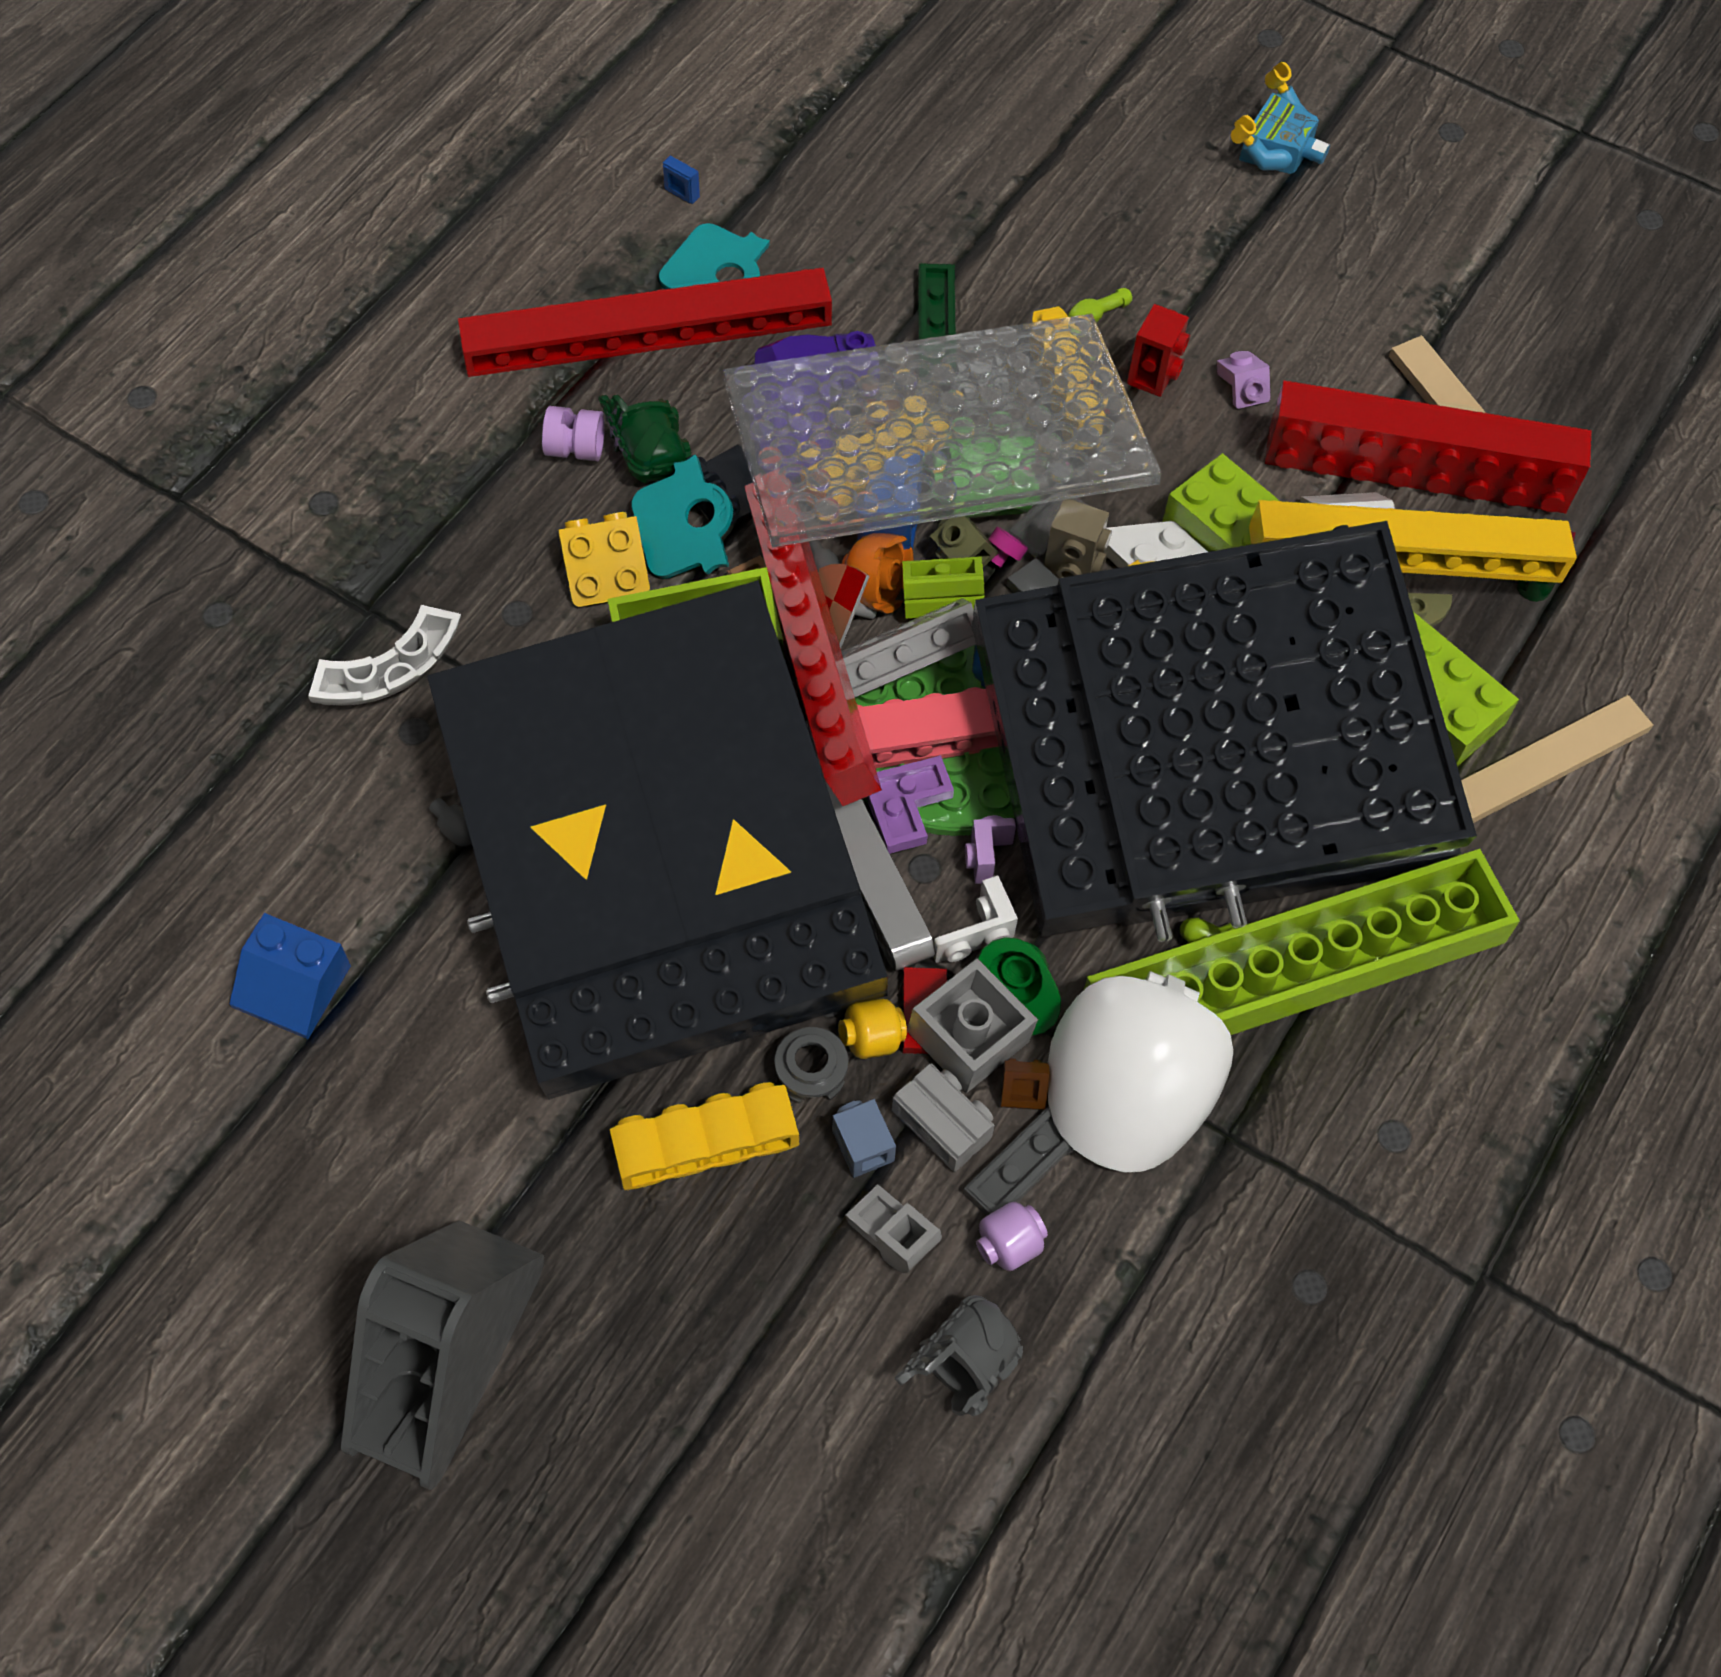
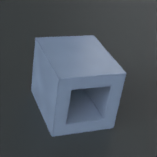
[832,1099,896,1178]

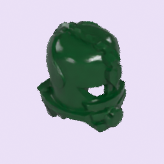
[598,395,692,484]

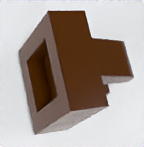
[1001,1058,1050,1109]

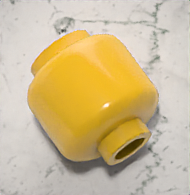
[838,999,907,1059]

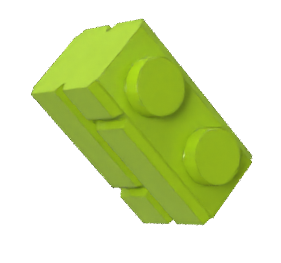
[902,556,984,619]

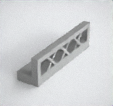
[841,598,976,697]

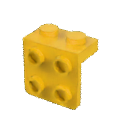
[558,512,650,607]

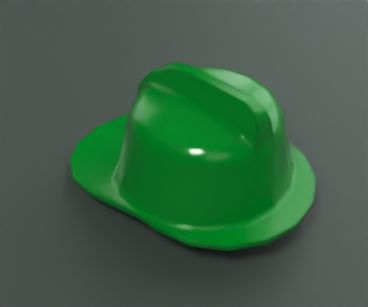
[978,937,1061,1035]

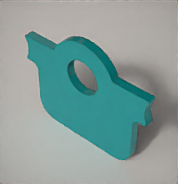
[659,223,770,289]
[632,455,733,579]

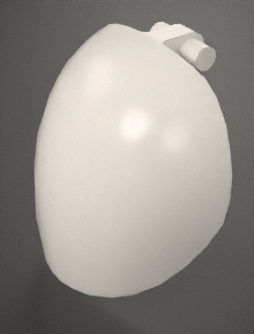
[1047,971,1233,1172]

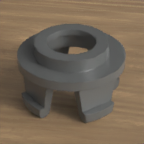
[775,1027,848,1104]

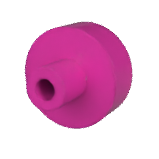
[988,526,1028,567]

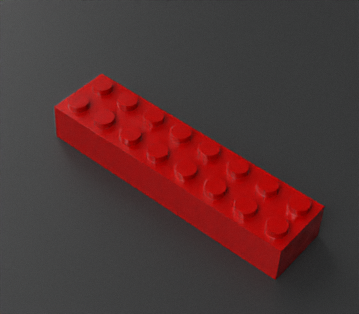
[1265,380,1592,514]

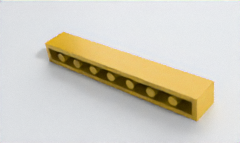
[1249,500,1577,583]

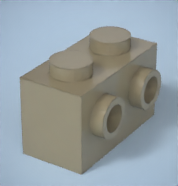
[1044,497,1112,578]

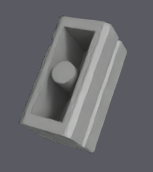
[892,1063,995,1172]

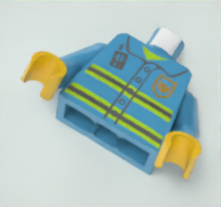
[1231,62,1330,174]

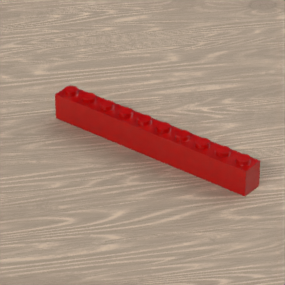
[458,267,832,377]
[744,471,882,806]

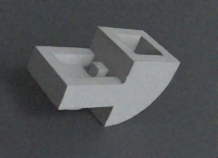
[846,1184,942,1273]

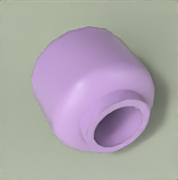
[976,1202,1048,1271]

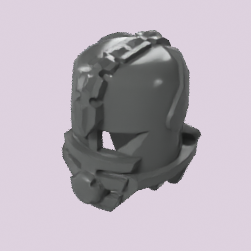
[894,1295,1023,1417]

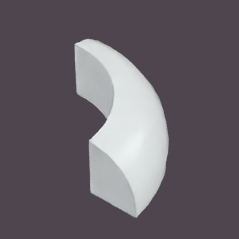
[309,605,461,705]

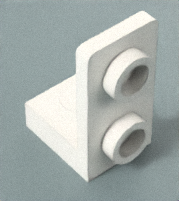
[933,875,1018,963]

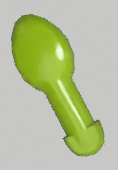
[1068,288,1132,327]

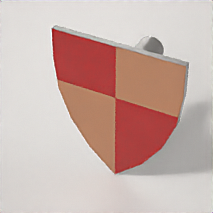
[818,564,877,649]

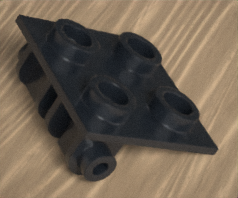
[685,444,766,526]

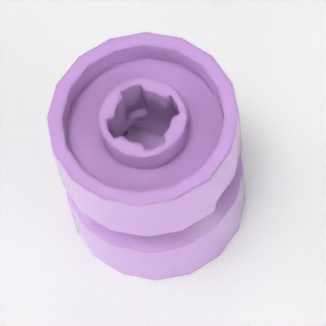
[542,406,605,461]

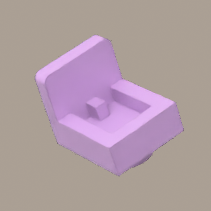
[1217,351,1270,409]
[965,815,1016,884]

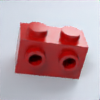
[1127,304,1191,397]

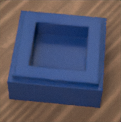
[663,155,700,204]

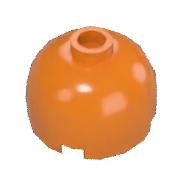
[842,533,914,613]

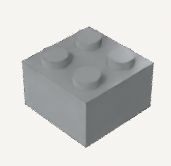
[907,958,1038,1094]

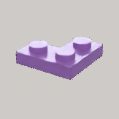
[866,755,954,854]

